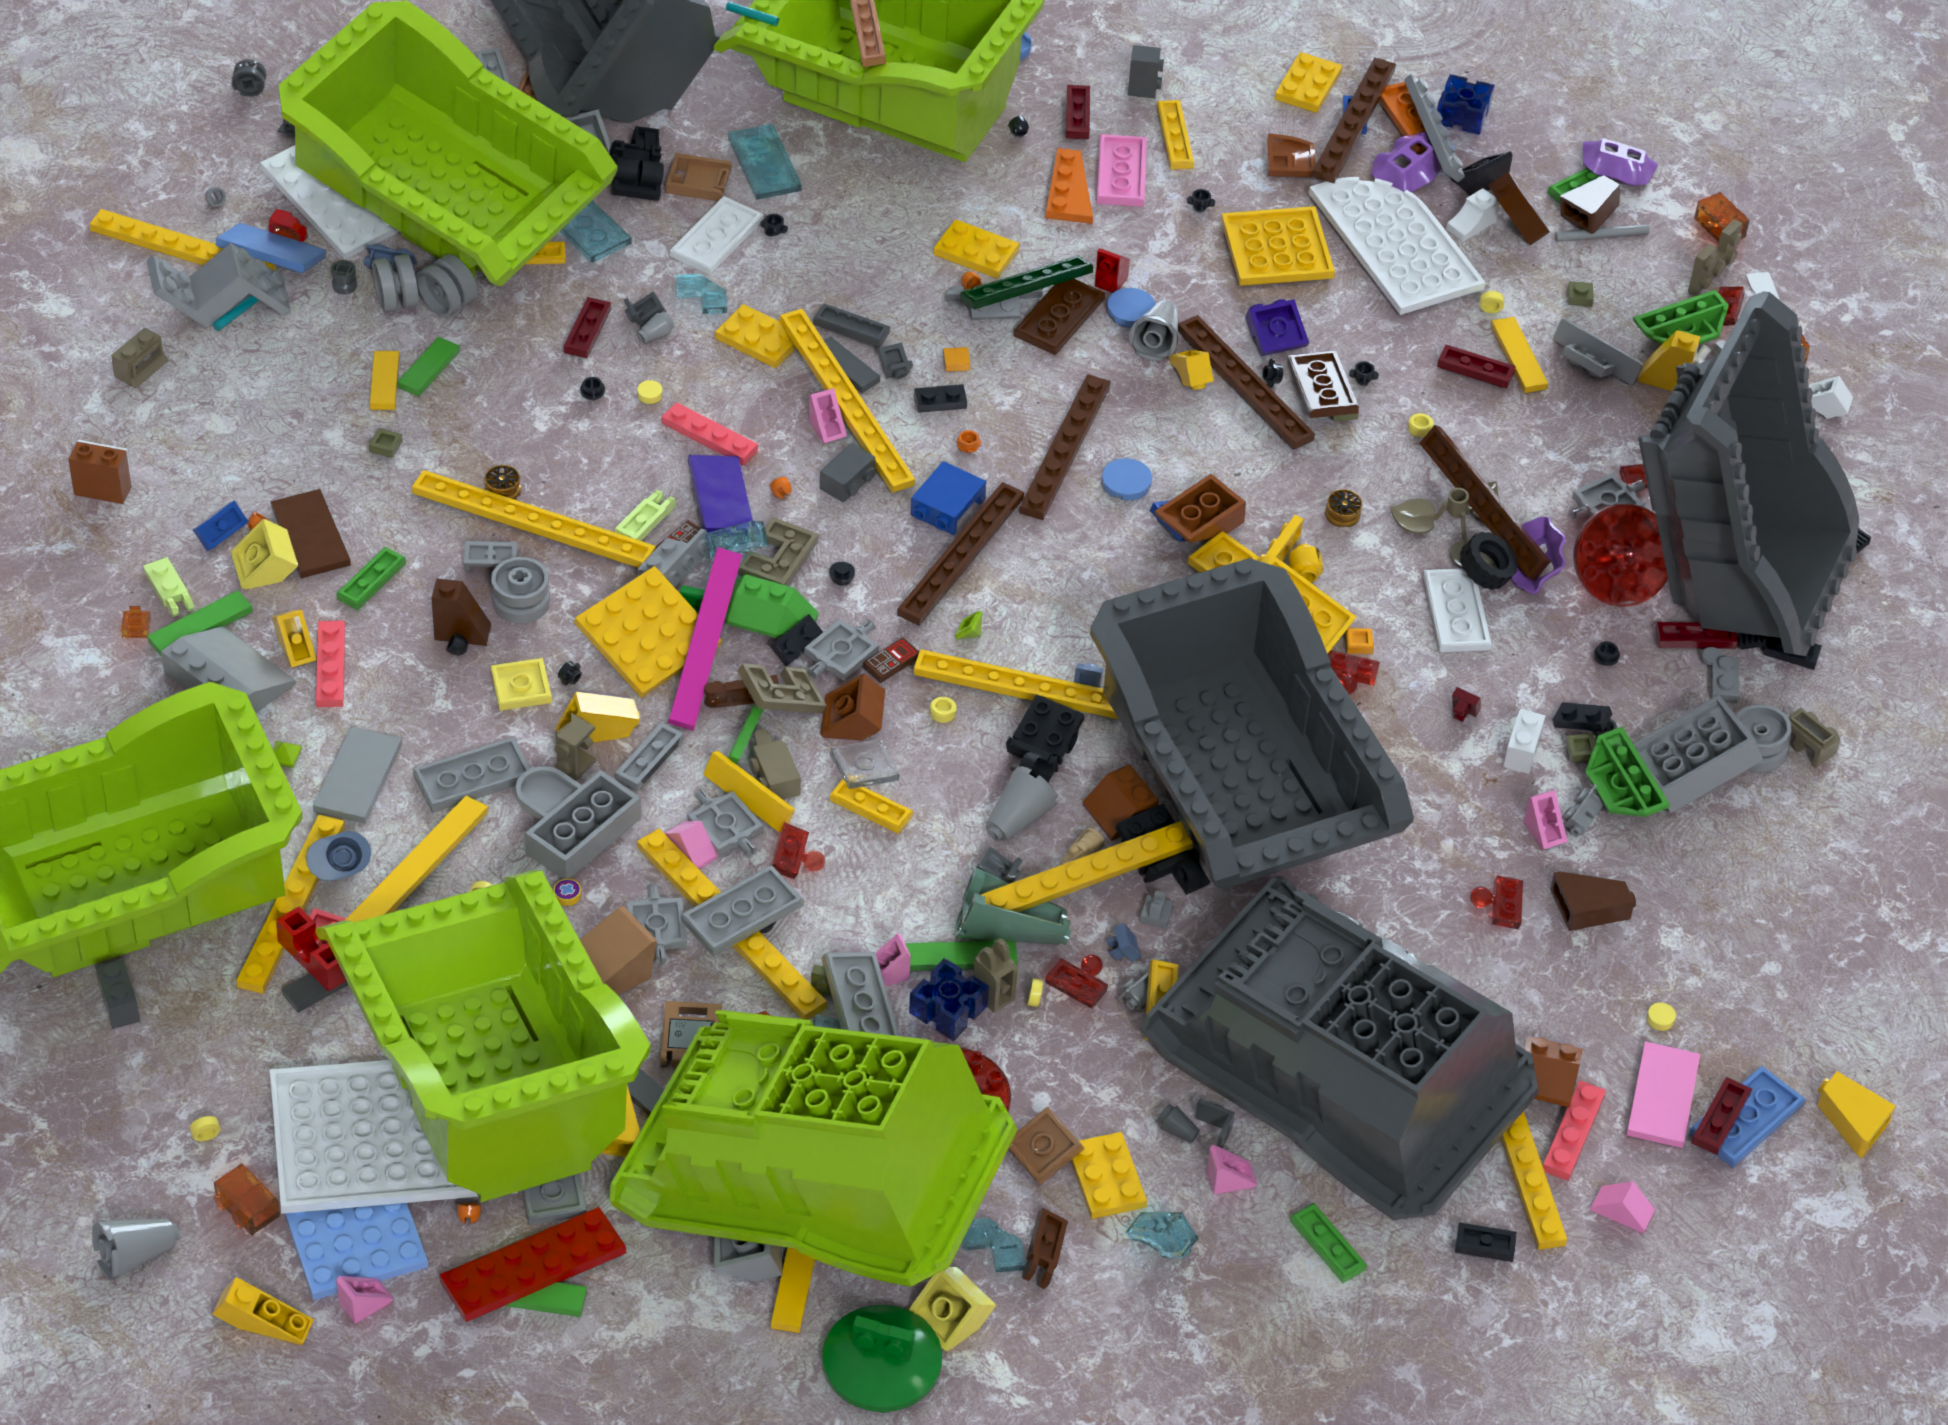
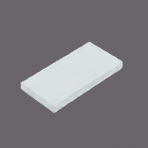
[670,196,764,275]
[1423,569,1492,652]

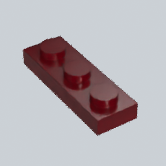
[1066,85,1090,139]
[564,297,611,358]
[1437,344,1516,389]
[1656,622,1738,649]
[1691,1077,1752,1155]

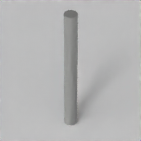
[1555,224,1650,242]

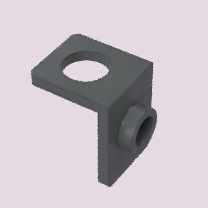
[1195,1099,1235,1148]

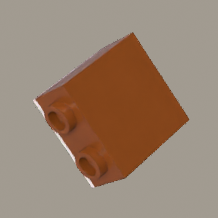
[68,440,133,504]

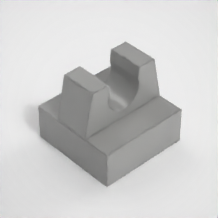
[1140,891,1174,929]

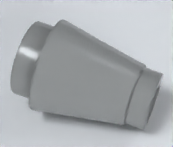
[637,311,675,344]

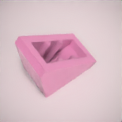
[809,388,847,443]
[1524,790,1568,849]
[664,821,718,869]
[876,933,911,987]
[1206,1145,1257,1194]
[1590,1181,1655,1234]
[336,1276,394,1324]

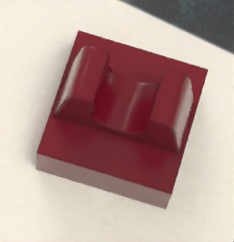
[1452,687,1481,722]

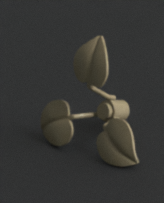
[1391,481,1500,568]

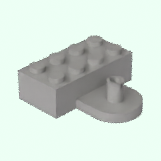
[516,766,641,879]

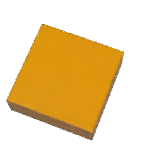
[943,347,970,372]
[1345,628,1374,654]

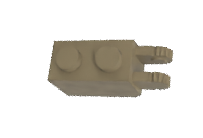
[750,729,801,799]
[972,938,1018,1013]

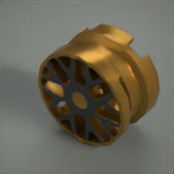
[484,465,521,500]
[1325,489,1362,528]

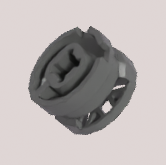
[232,59,267,97]

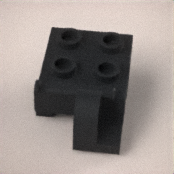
[609,126,664,201]
[1006,694,1084,783]
[1115,803,1210,895]

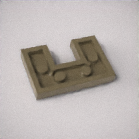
[1688,219,1742,296]
[738,517,819,586]
[738,663,827,713]

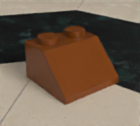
[821,673,885,741]
[1083,764,1159,841]
[1525,1036,1583,1108]

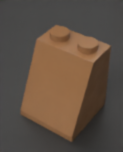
[580,906,657,995]

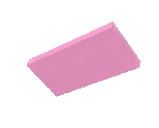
[1096,134,1147,207]
[1626,1041,1700,1148]

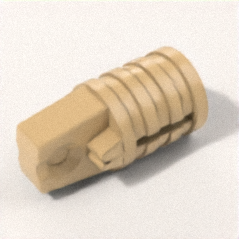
[1060,828,1105,865]

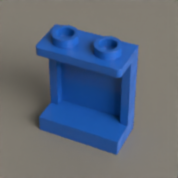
[911,461,987,535]

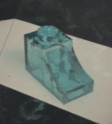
[705,521,769,559]
[1126,1212,1199,1259]

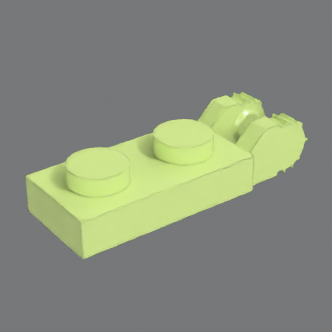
[615,490,677,541]
[143,557,194,617]

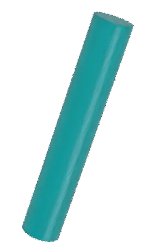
[726,1,779,26]
[212,295,260,331]

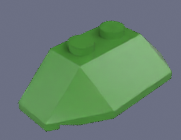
[1633,290,1729,346]
[724,574,819,638]
[1586,727,1670,817]

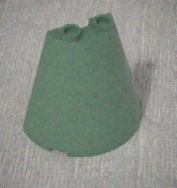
[954,867,1071,945]

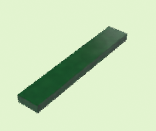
[960,255,1093,310]

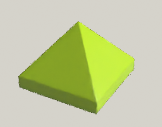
[955,611,983,640]
[272,740,302,768]

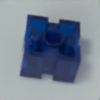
[1437,74,1495,135]
[909,958,989,1041]

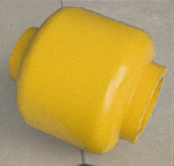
[1288,544,1323,583]

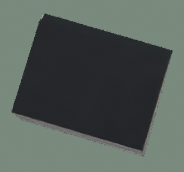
[1450,151,1513,196]

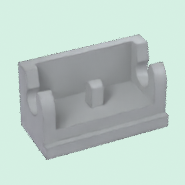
[464,541,519,572]

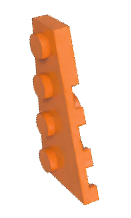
[1379,78,1427,154]
[1046,148,1093,224]

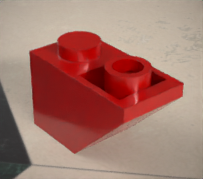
[1094,248,1130,293]

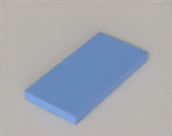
[216,223,326,273]
[1689,1066,1806,1168]

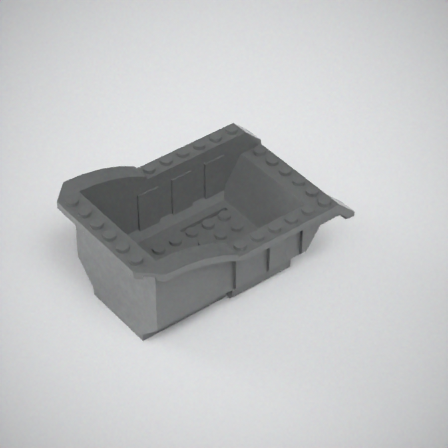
[491,0,721,124]
[1638,291,1859,656]
[1090,558,1414,890]
[1141,876,1539,1220]

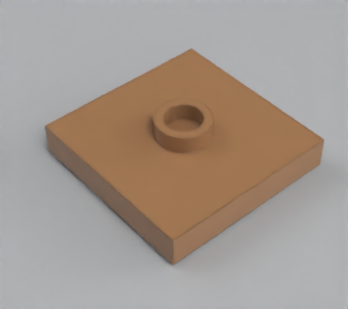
[1008,1106,1084,1186]

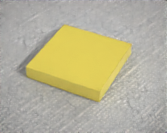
[490,658,552,711]

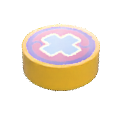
[553,879,581,906]

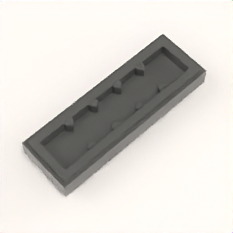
[813,304,890,348]

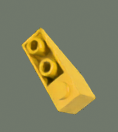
[212,1277,314,1345]

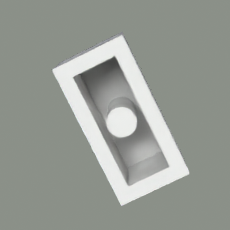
[1503,709,1546,774]

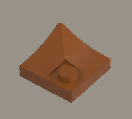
[1267,134,1316,177]

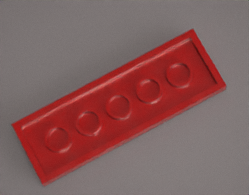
[439,1207,626,1322]

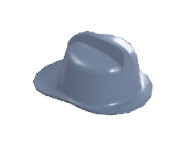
[306,831,371,881]

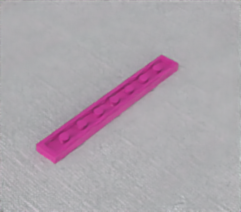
[668,547,742,731]

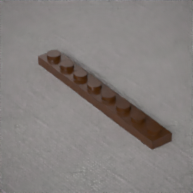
[1312,57,1396,184]
[1178,315,1315,450]
[1019,374,1111,520]
[1419,425,1551,580]
[897,482,1024,626]

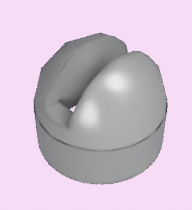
[205,187,226,207]

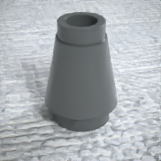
[1156,1104,1200,1144]

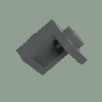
[624,291,666,327]
[877,343,913,379]
[975,846,1023,883]

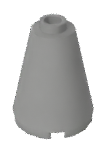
[1129,300,1178,361]
[986,766,1058,841]
[92,1219,179,1280]

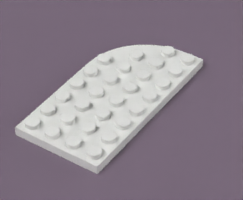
[1309,177,1485,315]

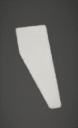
[1746,272,1780,300]

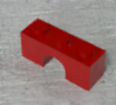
[276,907,347,992]

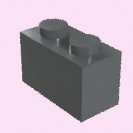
[1128,45,1164,99]
[820,443,876,503]
[95,958,140,1029]

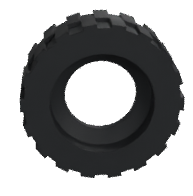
[1459,532,1518,590]

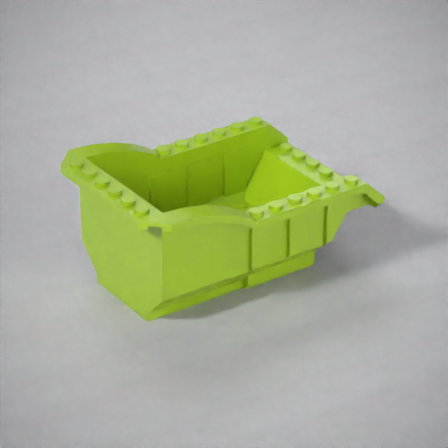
[714,0,1044,162]
[278,1,618,286]
[0,682,303,978]
[316,870,651,1202]
[610,1010,1018,1287]

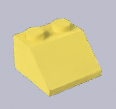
[230,519,298,590]
[909,1267,996,1351]

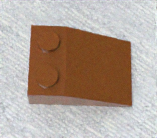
[1155,474,1246,543]

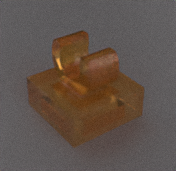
[121,606,151,638]

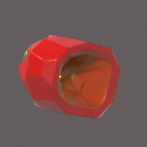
[269,209,308,242]

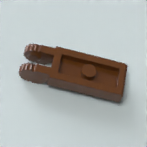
[704,675,779,708]
[1022,1208,1068,1289]

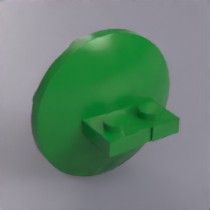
[822,1305,942,1413]

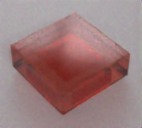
[1619,464,1648,488]

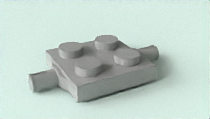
[1571,473,1645,530]
[804,619,879,681]
[688,789,764,857]
[627,883,687,965]

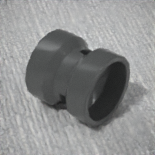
[331,260,357,295]

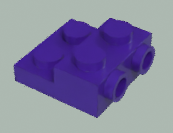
[1245,299,1309,356]

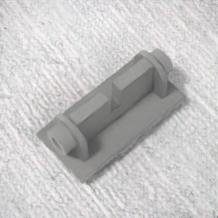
[1562,784,1604,837]
[1116,959,1165,1010]

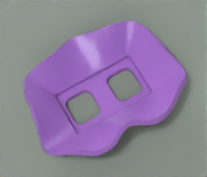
[1371,132,1442,192]
[1583,138,1658,186]
[1511,517,1566,594]

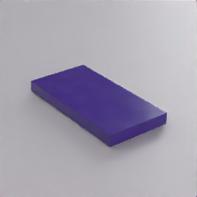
[688,455,755,535]

